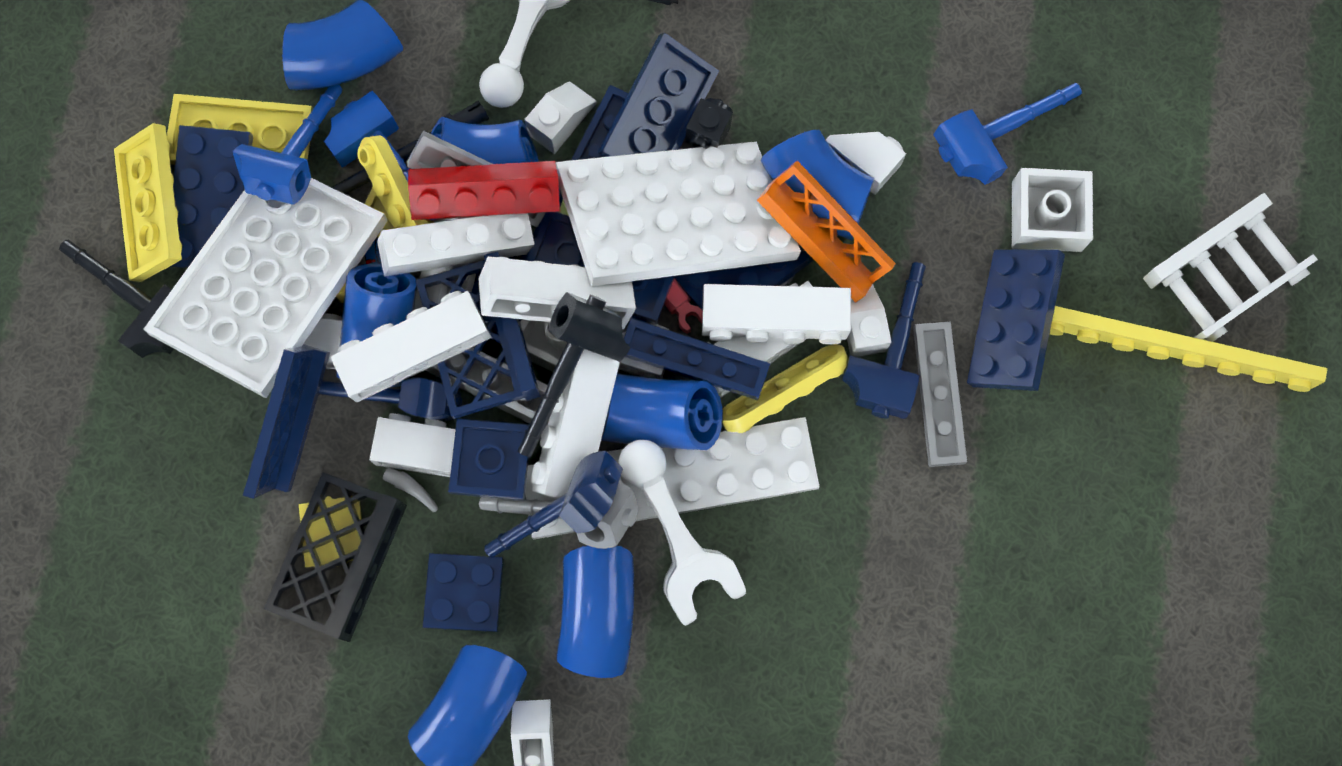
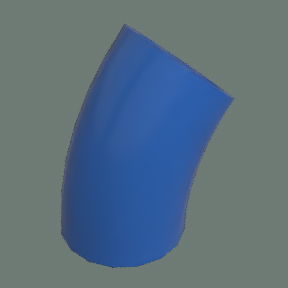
[282,0,403,91]
[431,117,539,164]
[761,130,874,241]
[336,263,417,387]
[601,374,723,450]
[556,546,634,678]
[408,645,527,766]

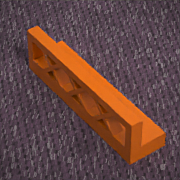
[757,161,896,303]

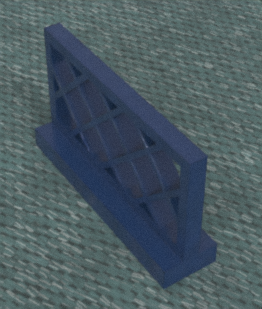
[416,251,541,419]
[243,344,330,499]

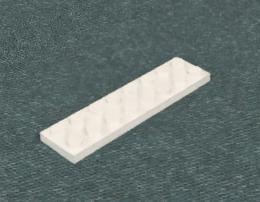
[525,417,819,540]

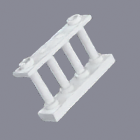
[1143,193,1318,342]

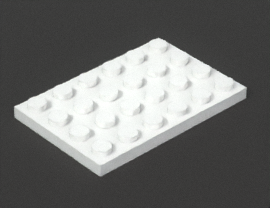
[556,142,801,286]
[144,178,388,398]

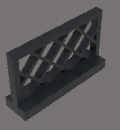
[264,472,407,642]

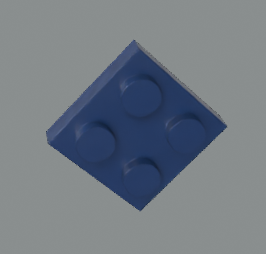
[448,419,529,500]
[423,553,504,632]

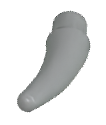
[383,467,438,512]

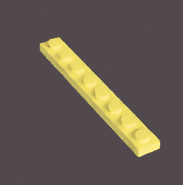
[1050,306,1327,392]

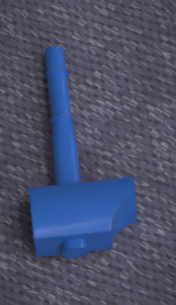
[933,83,1082,185]
[232,85,342,205]
[324,91,436,221]

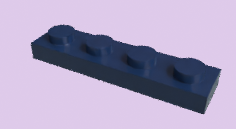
[624,318,770,400]

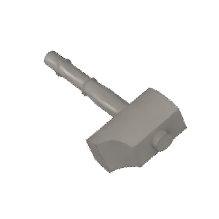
[479,477,639,549]

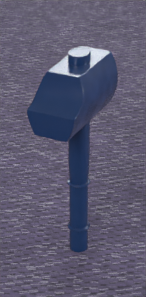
[842,262,926,419]
[318,378,462,422]
[485,451,623,557]

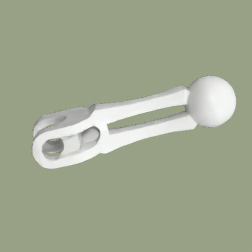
[479,0,570,108]
[619,440,746,626]

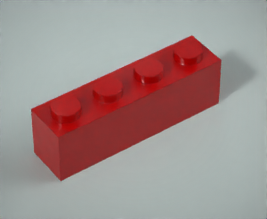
[408,161,560,220]

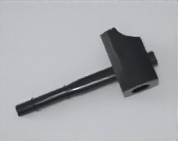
[59,240,174,358]
[518,292,631,457]

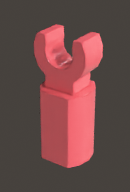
[665,278,703,334]

